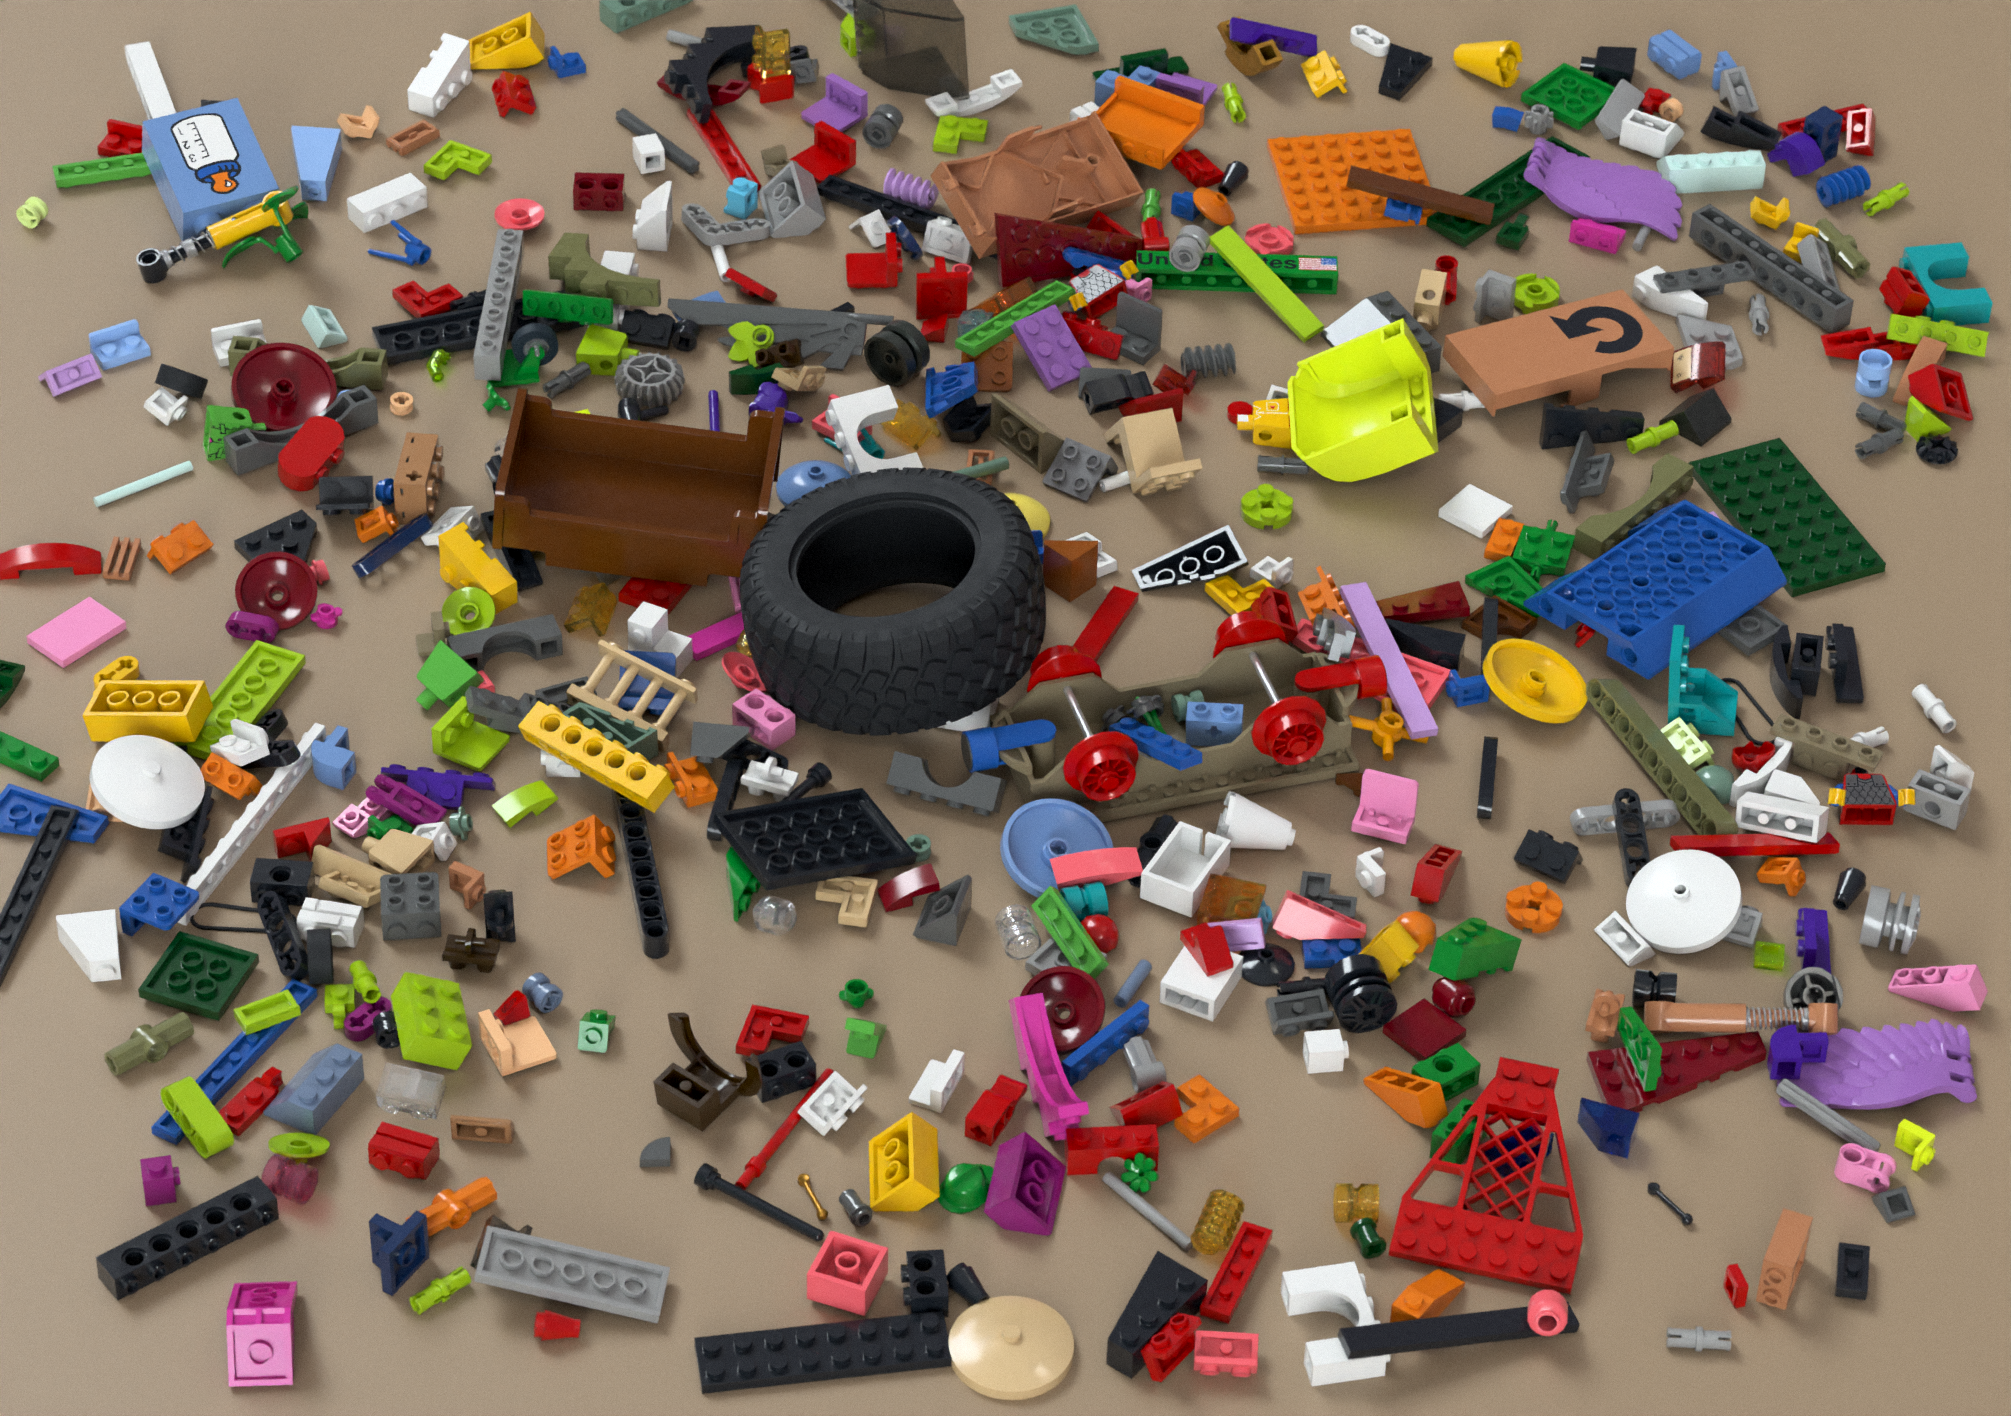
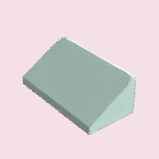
[301,305,348,348]

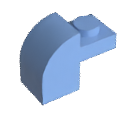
[311,725,356,790]

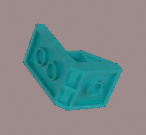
[1668,625,1738,736]

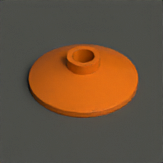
[1193,187,1235,226]

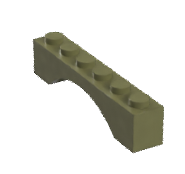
[228,336,388,390]
[1573,453,1694,560]

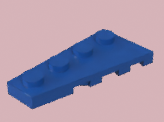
[0,784,109,843]

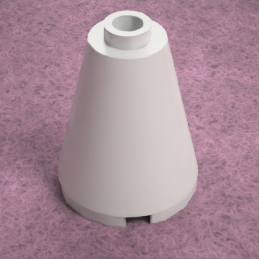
[1215,791,1296,850]

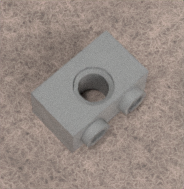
[1903,769,1971,830]

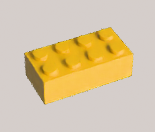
[82,680,213,743]

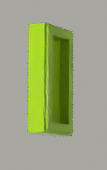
[233,989,301,1035]

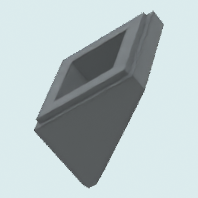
[1872,1186,1916,1223]

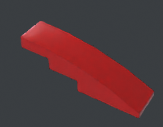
[1820,327,1918,361]

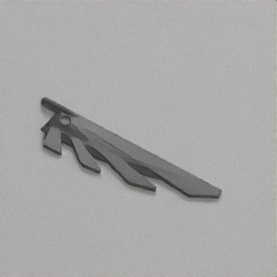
[667,298,894,371]

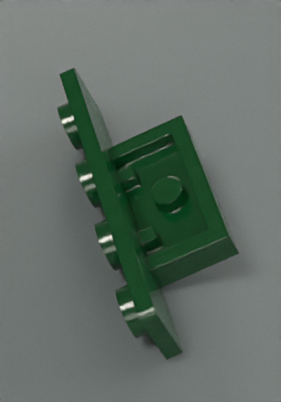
[1092,48,1189,81]

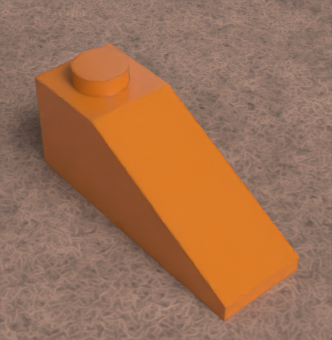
[1363,1066,1449,1128]
[1390,1269,1465,1322]

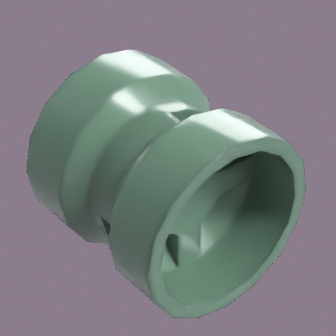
[1171,690,1205,722]

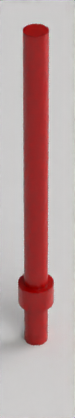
[735,1068,834,1190]

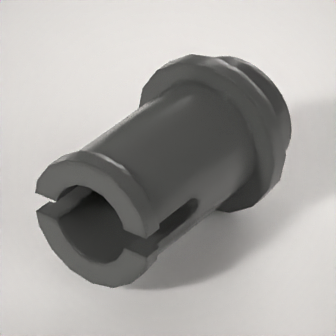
[839,1189,872,1227]

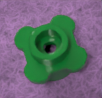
[839,979,874,1008]

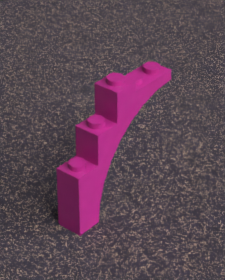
[1008,993,1089,1141]

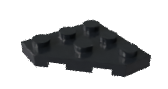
[234,510,317,563]

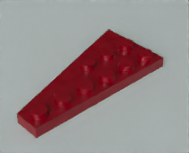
[995,213,1142,288]
[1586,1031,1767,1124]

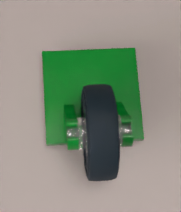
[487,323,559,387]

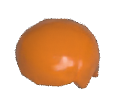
[1396,911,1436,953]

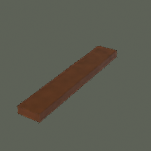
[1346,165,1494,225]

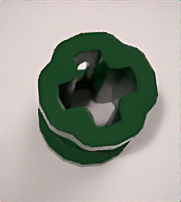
[1350,1218,1387,1259]

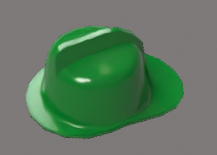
[938,1163,994,1214]

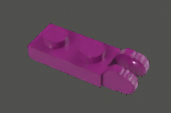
[365,774,447,826]

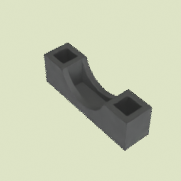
[447,614,563,672]
[886,751,1007,816]

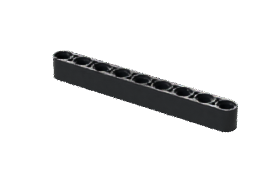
[611,765,669,959]

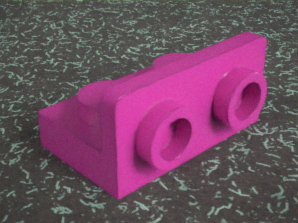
[1569,218,1626,255]

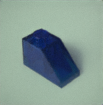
[1577,1098,1640,1159]

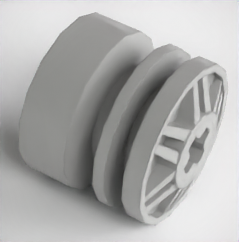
[1859,885,1921,955]

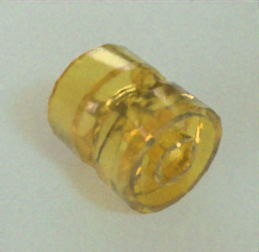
[1333,1183,1379,1223]

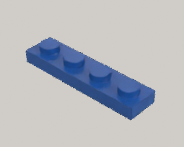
[1109,717,1202,771]
[1061,1000,1149,1087]

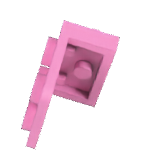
[1351,769,1419,845]

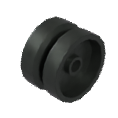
[864,320,930,386]

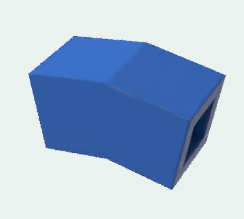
[1492,107,1524,132]

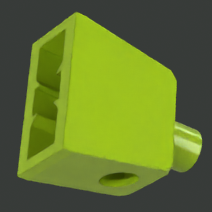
[576,324,640,376]

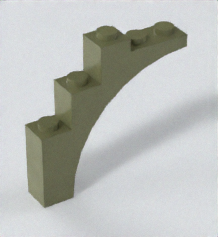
[548,233,661,307]

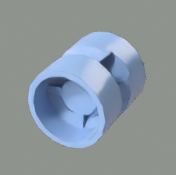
[1854,349,1892,398]

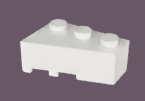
[407,33,472,118]

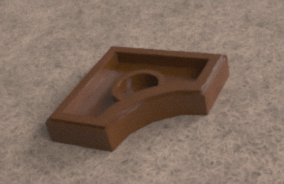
[1461,595,1538,640]

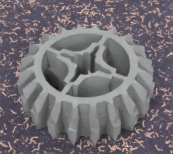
[615,351,685,408]

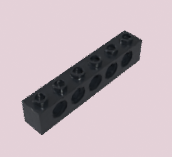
[96,1176,279,1301]

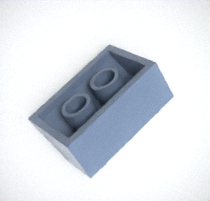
[264,1044,364,1135]

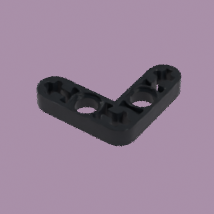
[235,709,301,769]

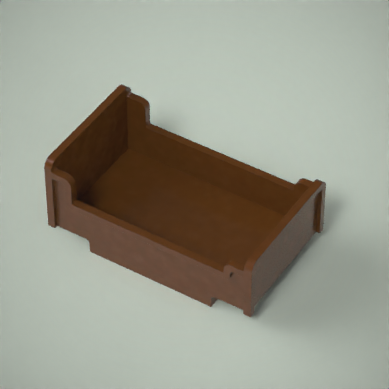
[492,388,785,587]

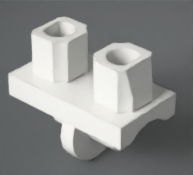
[741,757,799,802]

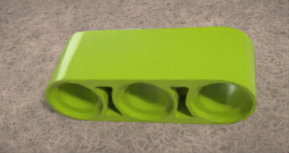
[160,1076,234,1158]

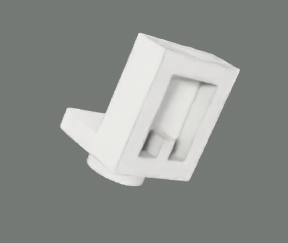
[412,822,457,861]

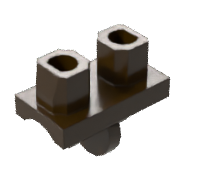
[755,338,804,369]
[442,928,500,973]

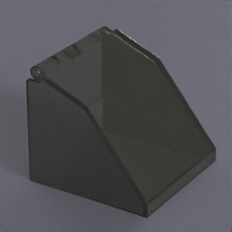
[852,0,969,101]

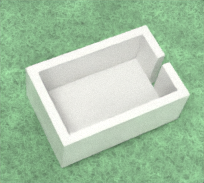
[1140,821,1231,918]

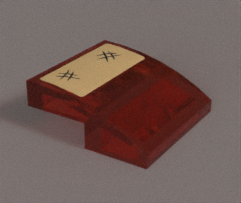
[1670,341,1726,394]

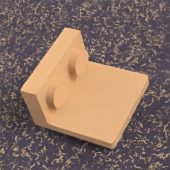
[478,1009,557,1077]

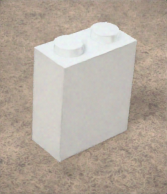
[1159,946,1243,1022]

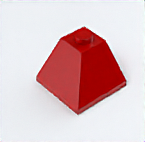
[1908,363,1973,421]

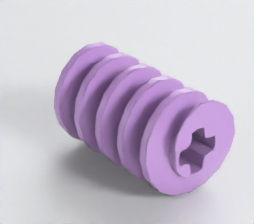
[883,168,939,210]

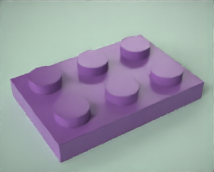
[1011,304,1092,392]

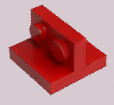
[915,257,968,320]

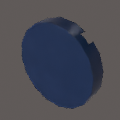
[887,215,924,261]

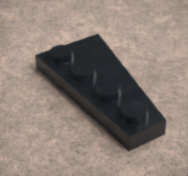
[1539,403,1645,449]

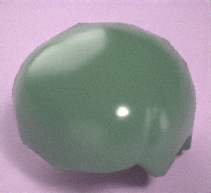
[1696,765,1735,804]

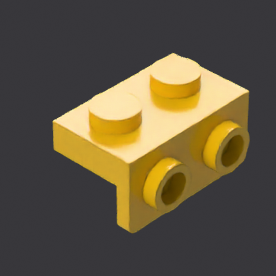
[1300,50,1348,98]

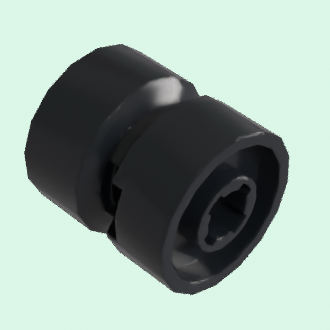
[1632,969,1677,1008]

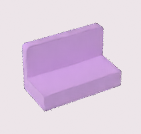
[38,353,102,397]

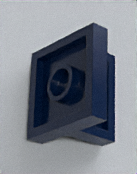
[369,1210,430,1296]

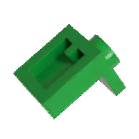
[367,814,413,840]

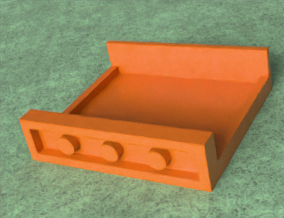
[1077,75,1205,170]

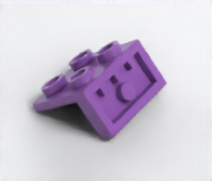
[1156,73,1217,105]

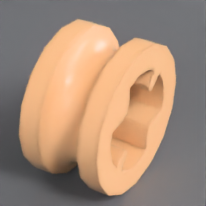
[1659,98,1684,122]
[390,392,413,415]

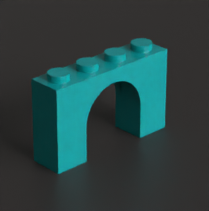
[1899,242,1993,326]

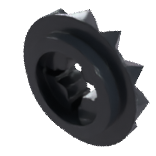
[1916,433,1958,464]

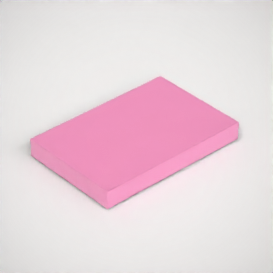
[26,597,126,668]

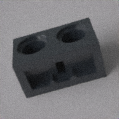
[748,1041,816,1103]
[900,1249,949,1317]

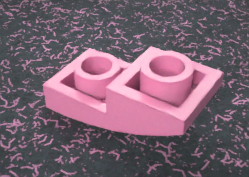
[332,797,394,839]

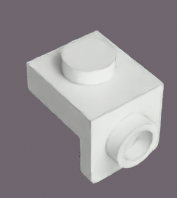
[143,387,189,426]
[1250,556,1293,589]
[541,749,581,777]
[1355,847,1386,897]

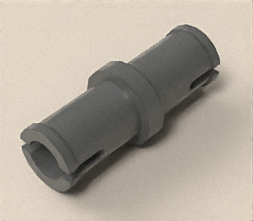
[1855,427,1904,459]

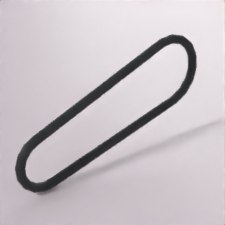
[1721,678,1777,746]
[190,902,297,933]

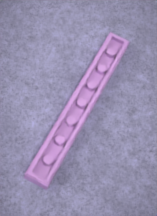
[1340,582,1438,739]

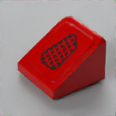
[493,990,531,1026]

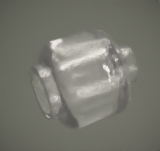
[753,895,797,936]

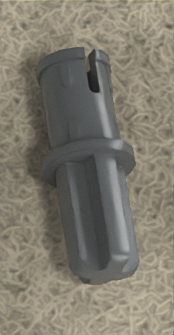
[543,362,591,399]
[1856,402,1907,433]
[1257,454,1310,475]

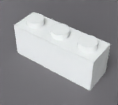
[347,173,428,233]
[1735,791,1829,843]

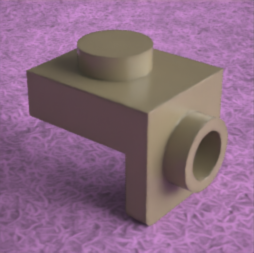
[761,145,797,177]
[416,611,450,656]

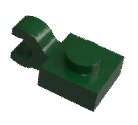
[1496,213,1529,250]

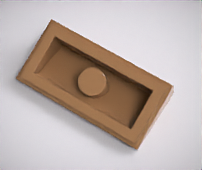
[450,1115,515,1144]

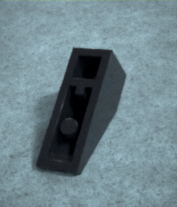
[1385,618,1466,673]

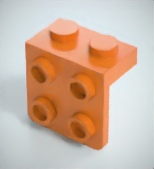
[547,814,616,879]

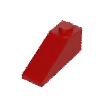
[1410,844,1462,904]

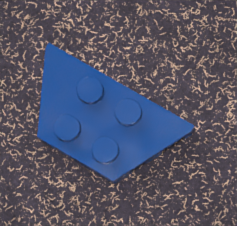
[925,362,978,419]

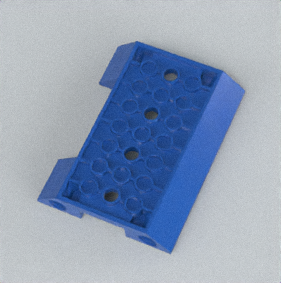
[1523,500,1787,680]

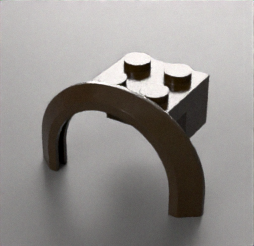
[653,1012,762,1132]

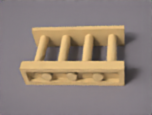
[566,639,698,753]

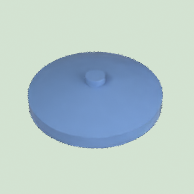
[1000,798,1113,898]

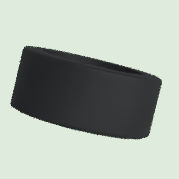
[155,364,208,399]
[307,928,334,984]

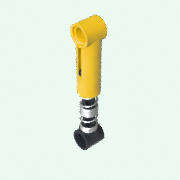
[136,191,293,284]

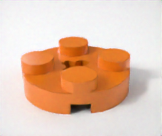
[1505,881,1563,933]

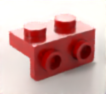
[492,71,536,117]
[1141,1313,1202,1382]

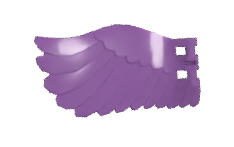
[1524,137,1682,241]
[1777,1018,1977,1110]

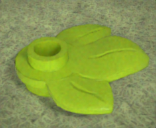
[728,321,775,368]

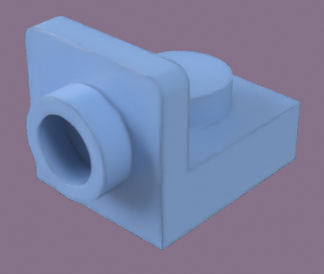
[1712,51,1738,90]

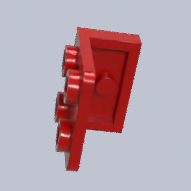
[790,120,856,184]
[845,232,902,289]

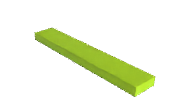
[1209,225,1324,342]

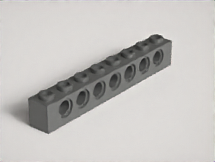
[1689,204,1854,333]

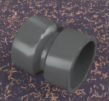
[862,104,903,149]

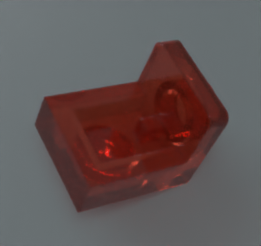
[1152,364,1197,395]

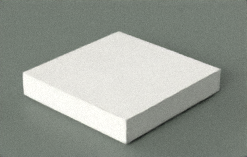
[1438,484,1513,539]

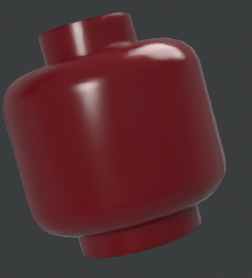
[1432,977,1476,1017]

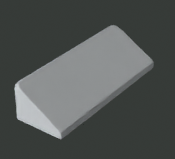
[1595,79,1645,140]
[1797,234,1840,291]

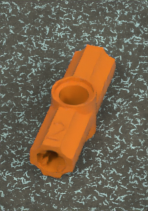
[406,1177,497,1237]

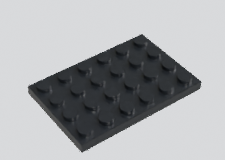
[713,788,917,891]

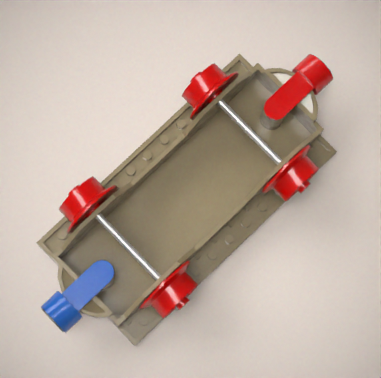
[961,611,1387,822]

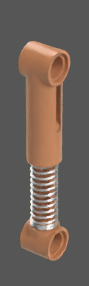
[1644,1001,1838,1035]

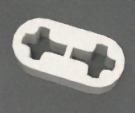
[1350,25,1390,57]

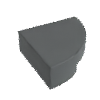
[640,1137,671,1167]

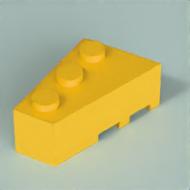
[438,522,518,615]

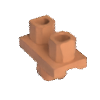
[1585,989,1625,1043]

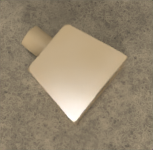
[1413,269,1447,332]
[362,829,435,874]

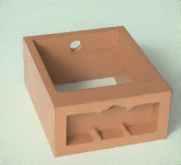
[1756,1208,1813,1310]

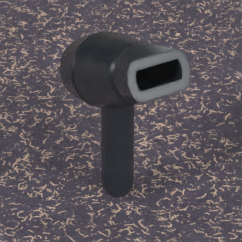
[617,398,669,421]

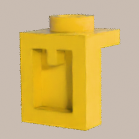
[1783,222,1819,263]

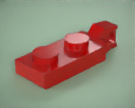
[218,1066,283,1136]

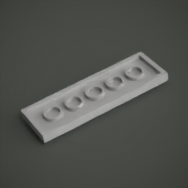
[474,1226,670,1323]

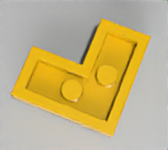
[1205,575,1274,615]

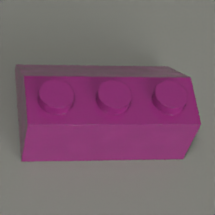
[984,1131,1066,1236]

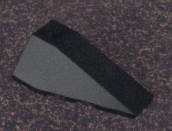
[1131,525,1249,592]

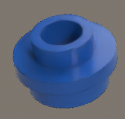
[375,478,394,505]

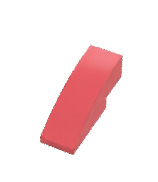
[1050,847,1143,891]

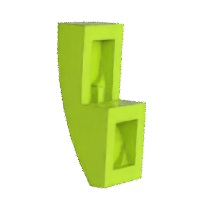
[492,780,558,828]

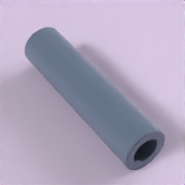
[1114,960,1152,1008]

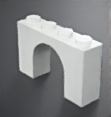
[825,385,923,475]
[1281,1262,1390,1386]

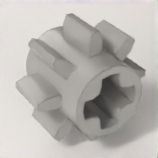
[1524,104,1554,135]

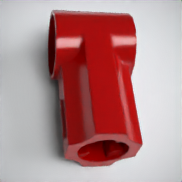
[1140,217,1170,251]
[1434,255,1458,305]

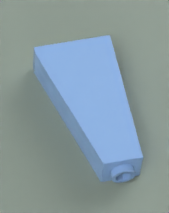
[291,126,342,201]

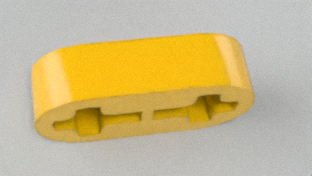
[93,656,140,689]

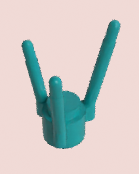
[824,428,885,459]

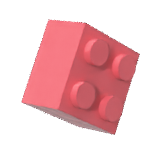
[807,1230,888,1316]

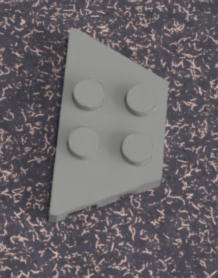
[1676,314,1743,383]

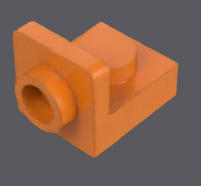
[354,505,399,543]
[1757,857,1806,897]

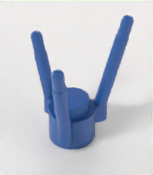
[368,220,431,266]

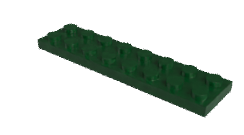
[1426,136,1590,247]

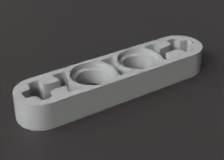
[1570,799,1680,835]

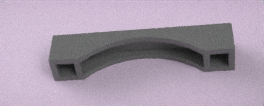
[223,385,379,475]

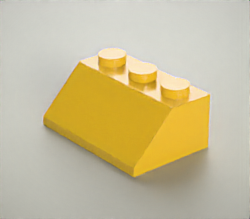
[869,1112,940,1212]

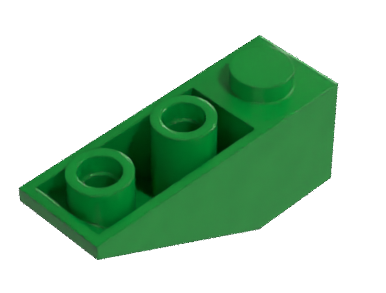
[726,846,761,922]

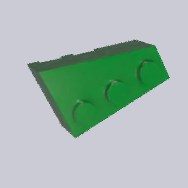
[1428,917,1522,981]

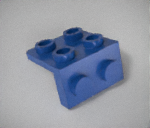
[618,650,676,715]
[119,872,200,937]

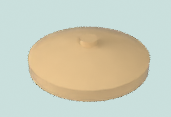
[949,1296,1074,1400]

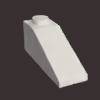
[1632,265,1708,320]

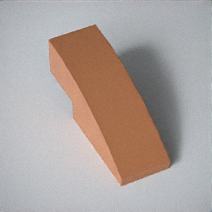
[1893,336,1947,406]

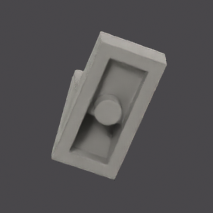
[1719,66,1759,117]

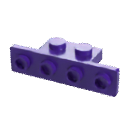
[1230,17,1317,57]
[381,764,496,810]
[1795,908,1831,974]

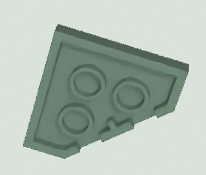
[1009,4,1099,55]

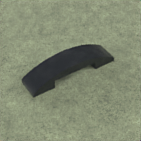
[1769,625,1803,719]

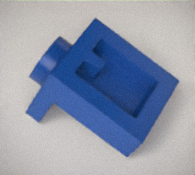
[547,46,586,78]
[1171,191,1201,222]
[1445,669,1490,707]

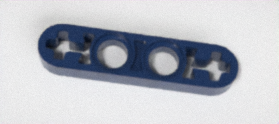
[352,513,433,578]

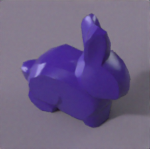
[749,382,803,426]

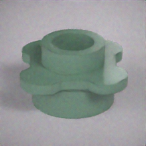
[449,806,473,840]

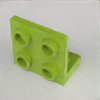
[431,696,510,772]

